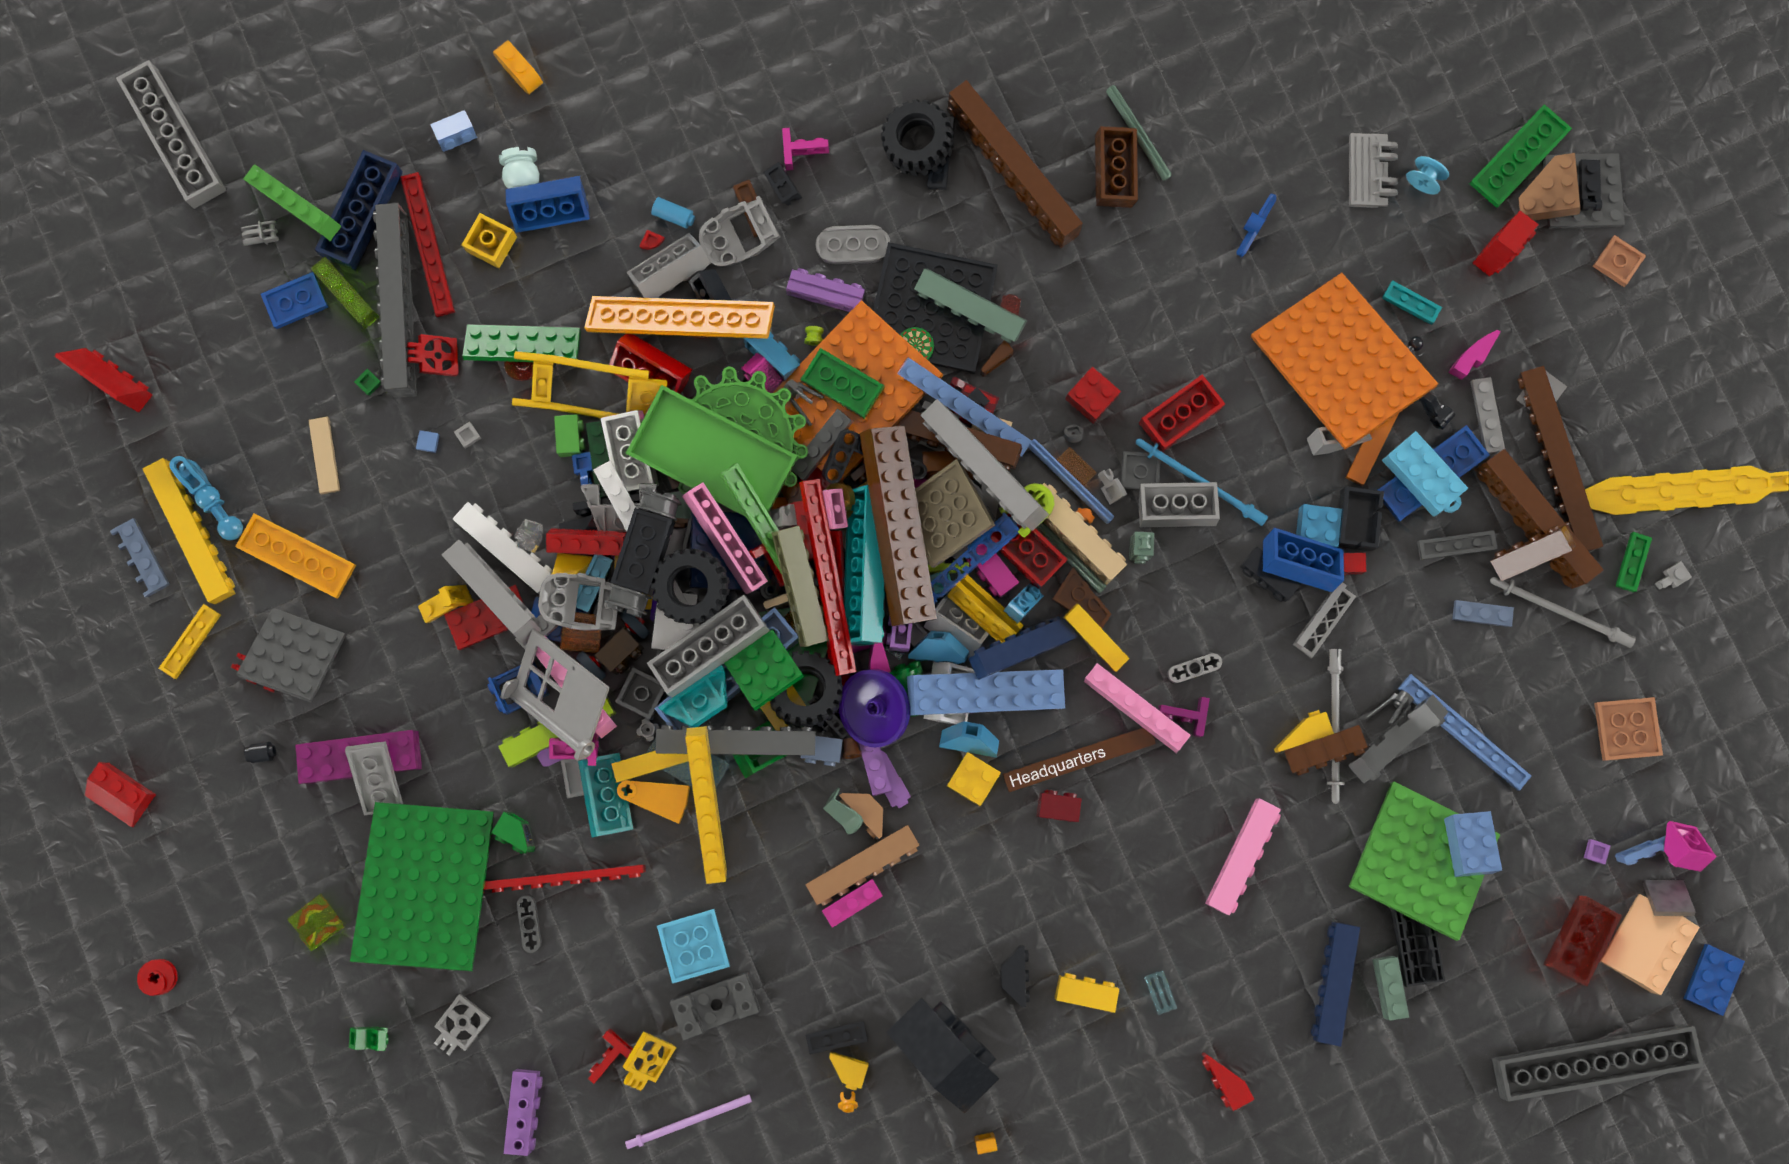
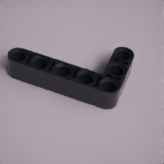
[822,429,927,484]

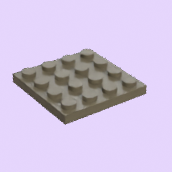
[915,459,995,568]

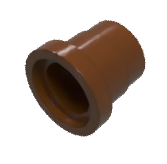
[842,738,862,759]

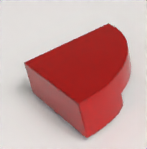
[640,230,665,250]

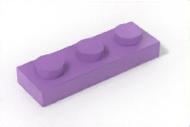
[859,743,892,797]

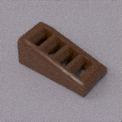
[980,340,1014,377]

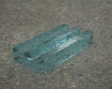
[1144,970,1177,1015]

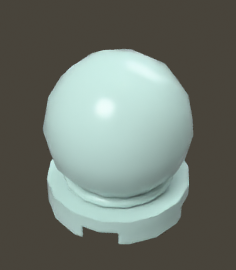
[499,147,539,189]

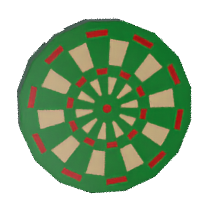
[900,327,934,360]

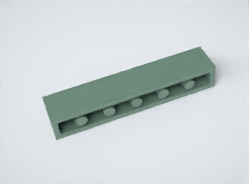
[914,269,1027,343]

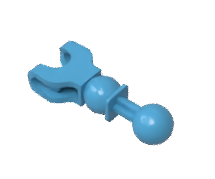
[169,456,243,540]

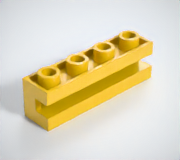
[947,575,1024,643]

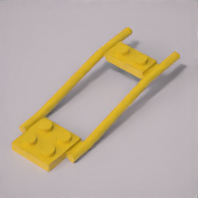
[512,351,667,418]

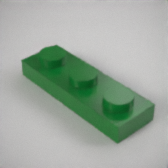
[1615,532,1652,593]

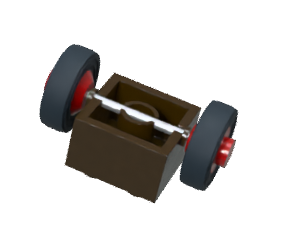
[576,609,650,680]

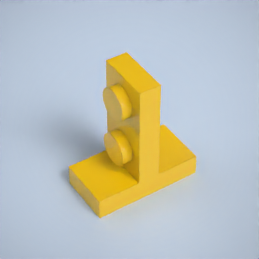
[418,585,473,623]

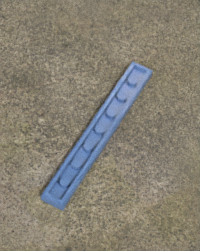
[1398,674,1531,791]

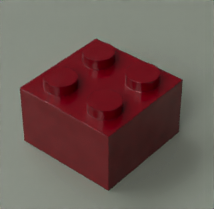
[1036,790,1082,822]

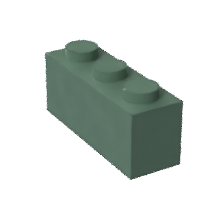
[1372,956,1409,1021]

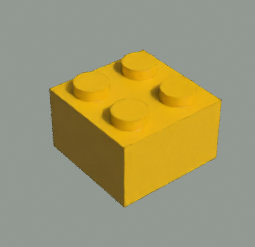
[462,213,517,268]
[947,752,1001,806]

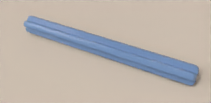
[1028,439,1114,524]

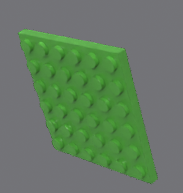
[1349,782,1500,941]

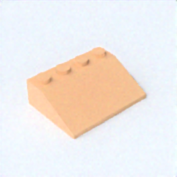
[1600,894,1700,995]

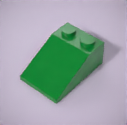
[733,721,789,778]

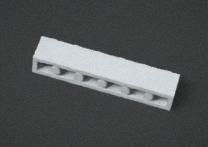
[453,502,553,594]

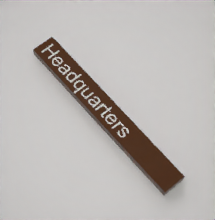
[1003,728,1156,792]

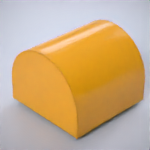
[974,1132,998,1155]

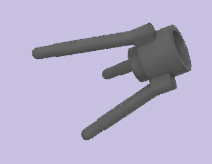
[784,379,824,426]
[1366,690,1414,724]

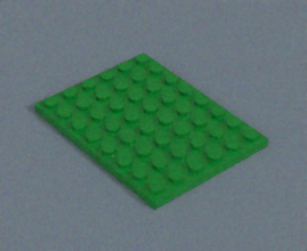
[350,802,494,972]

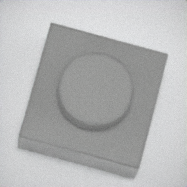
[454,422,481,449]

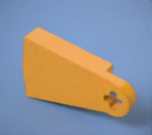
[617,780,690,824]

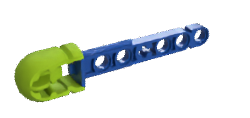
[931,483,1054,604]

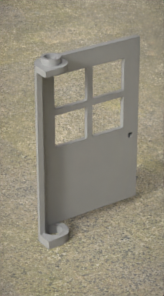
[500,629,610,761]

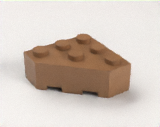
[1519,153,1580,221]

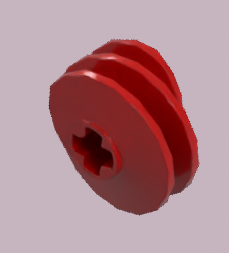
[137,959,178,996]

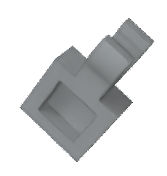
[1098,468,1127,505]
[1655,561,1692,590]

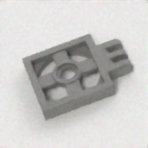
[434,994,491,1056]

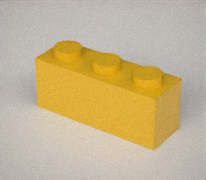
[1055,973,1119,1013]

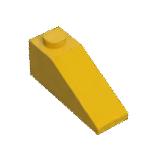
[1274,710,1334,753]

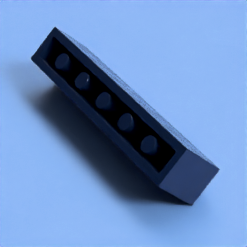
[969,616,1078,680]
[1311,922,1360,1047]

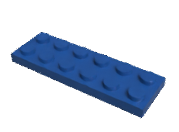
[1378,425,1490,522]

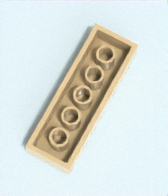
[1042,483,1127,586]

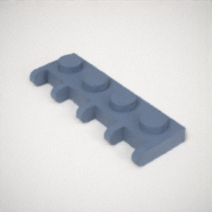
[110,518,170,598]

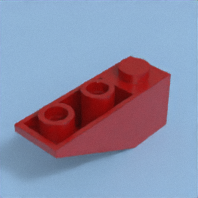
[1201,1053,1255,1111]

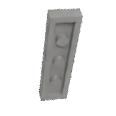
[1470,377,1505,454]

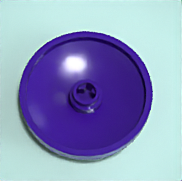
[839,669,910,748]

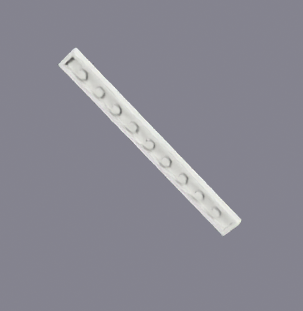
[594,461,700,637]

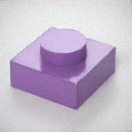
[1584,839,1610,864]

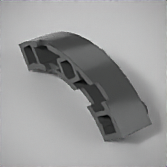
[1348,694,1448,783]

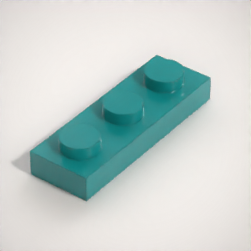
[1382,280,1442,325]

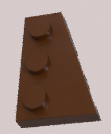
[1052,567,1111,629]

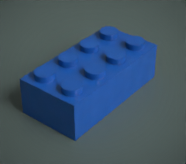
[505,176,590,233]
[1263,528,1344,592]

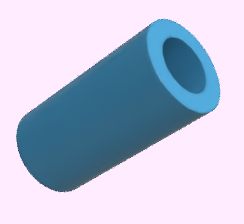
[651,197,695,229]

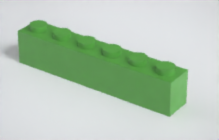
[243,164,341,241]

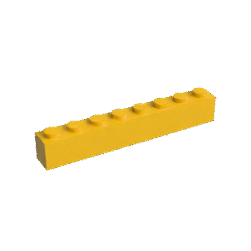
[142,458,236,604]
[685,726,727,884]

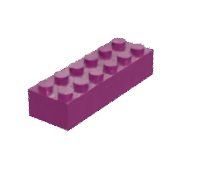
[295,730,422,784]

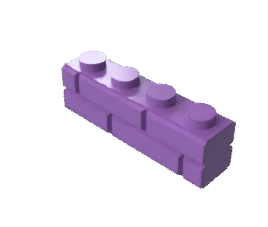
[786,268,865,312]

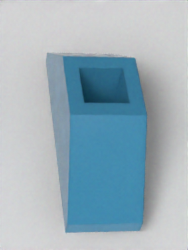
[1004,583,1044,624]
[908,631,970,664]
[939,721,999,758]

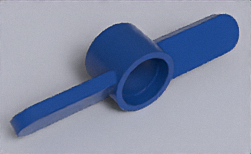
[1237,194,1277,257]

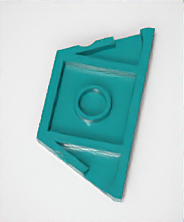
[658,665,727,728]

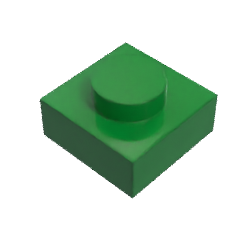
[354,369,381,396]

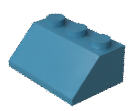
[743,332,801,381]

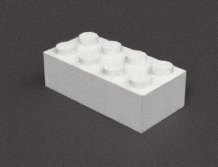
[601,410,659,492]

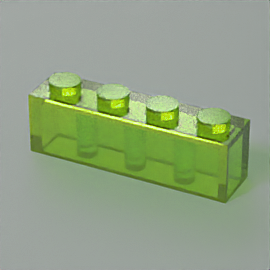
[310,257,379,329]

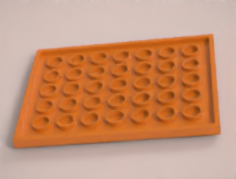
[1251,273,1438,450]
[773,300,943,482]

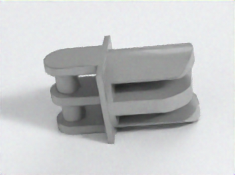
[241,221,279,246]

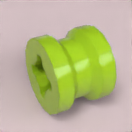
[804,326,824,346]

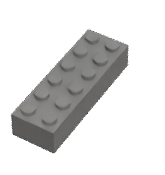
[442,540,542,646]
[647,595,770,698]

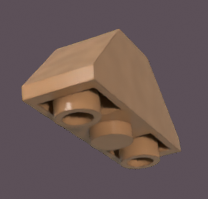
[839,793,883,839]

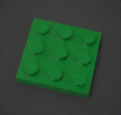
[724,629,804,711]

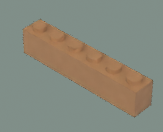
[805,825,920,906]

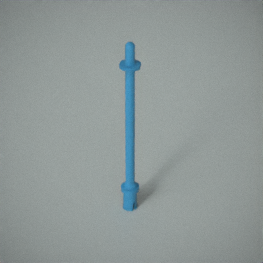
[1136,439,1268,526]

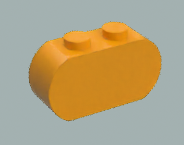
[493,40,543,95]

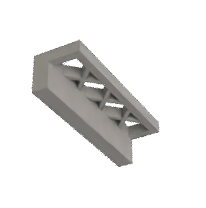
[1292,582,1356,658]

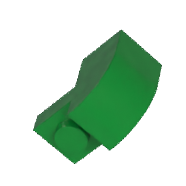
[349,1027,388,1051]

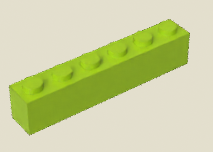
[498,696,616,768]

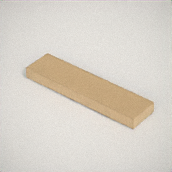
[309,417,340,494]

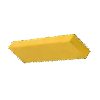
[158,604,221,679]
[1064,604,1129,672]
[611,751,689,783]

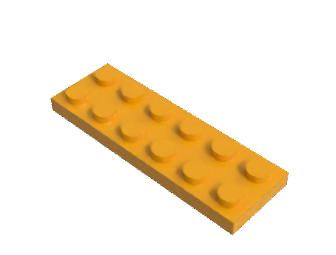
[235,513,356,599]

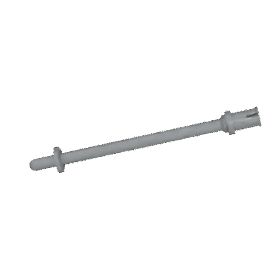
[1490,577,1636,648]
[1327,649,1345,804]

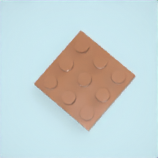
[1594,697,1663,761]

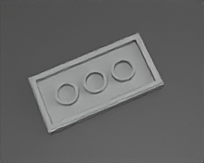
[345,741,403,815]

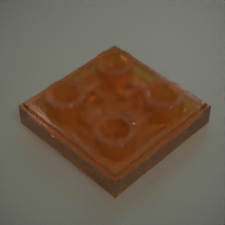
[560,611,602,653]

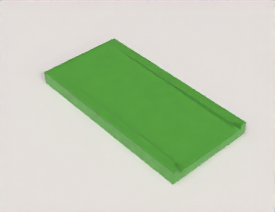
[626,385,799,517]

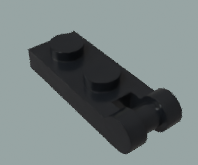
[1579,159,1602,211]

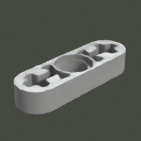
[1167,653,1222,683]

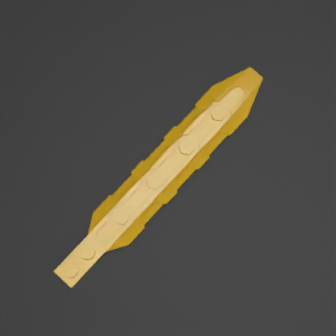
[1585,466,1789,515]

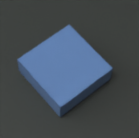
[416,430,440,453]

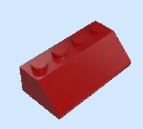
[609,333,693,394]

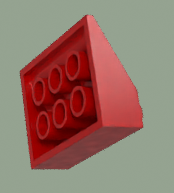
[54,348,153,412]

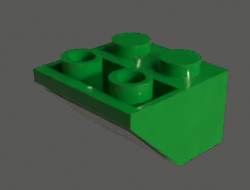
[491,812,535,854]

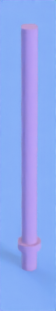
[625,1094,752,1149]

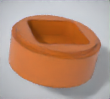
[1077,508,1095,523]

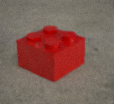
[1065,367,1121,424]

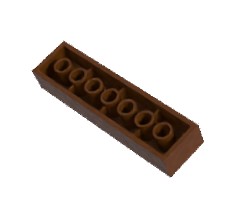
[1475,449,1604,589]

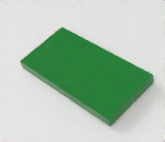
[800,348,885,419]

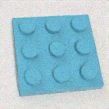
[657,909,730,984]

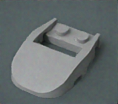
[699,196,780,267]
[538,573,617,631]

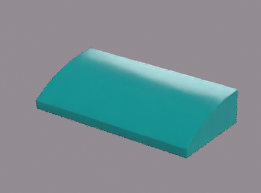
[578,753,633,838]

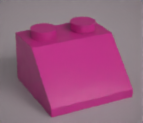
[1664,821,1717,872]

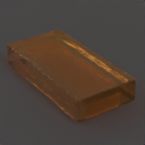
[1057,447,1097,486]

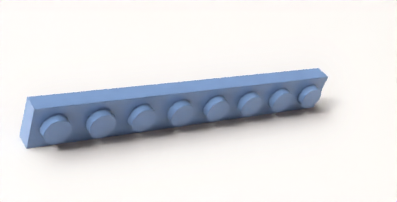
[897,357,1032,457]

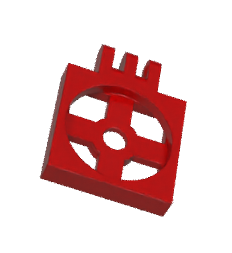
[407,334,458,377]

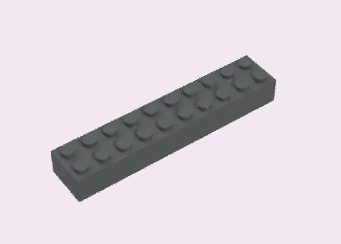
[373,203,417,398]
[1492,1024,1704,1101]

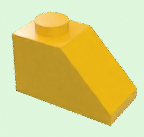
[829,1051,869,1090]

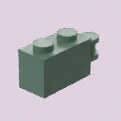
[1129,532,1154,564]

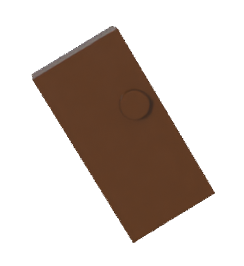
[1095,126,1138,208]

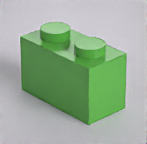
[554,414,585,457]

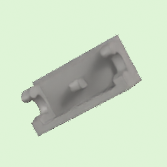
[769,504,797,530]

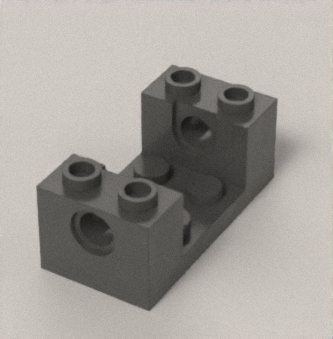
[670,971,761,1040]

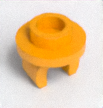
[838,1091,858,1113]

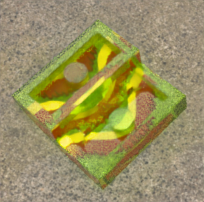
[287,893,344,952]

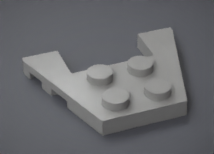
[581,483,657,532]

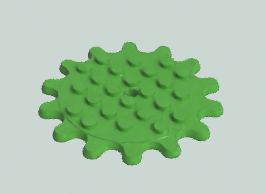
[678,367,808,513]

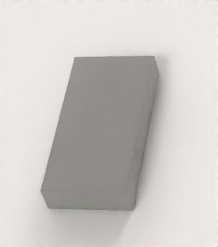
[561,759,584,798]

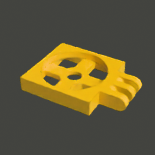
[623,1031,676,1091]

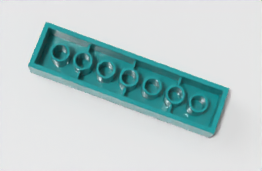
[844,485,885,646]

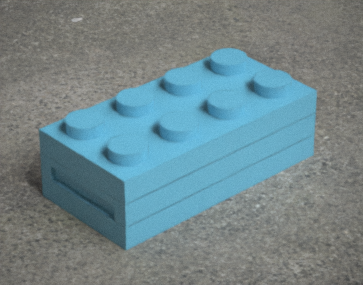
[1382,431,1468,517]

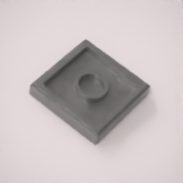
[1643,880,1696,916]

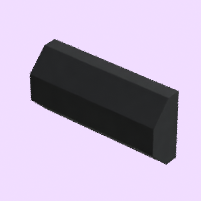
[1391,908,1445,987]

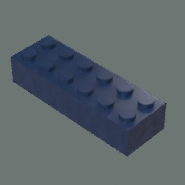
[315,150,403,271]

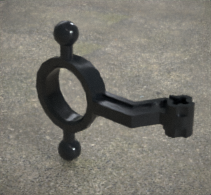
[1407,336,1455,430]

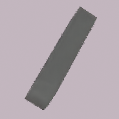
[517,895,542,953]

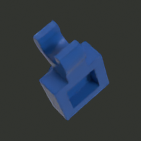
[572,452,593,485]

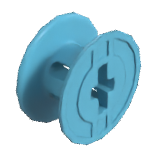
[1406,156,1449,195]

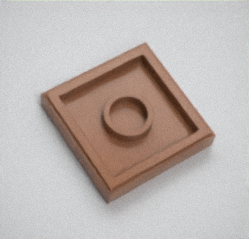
[1593,235,1646,287]

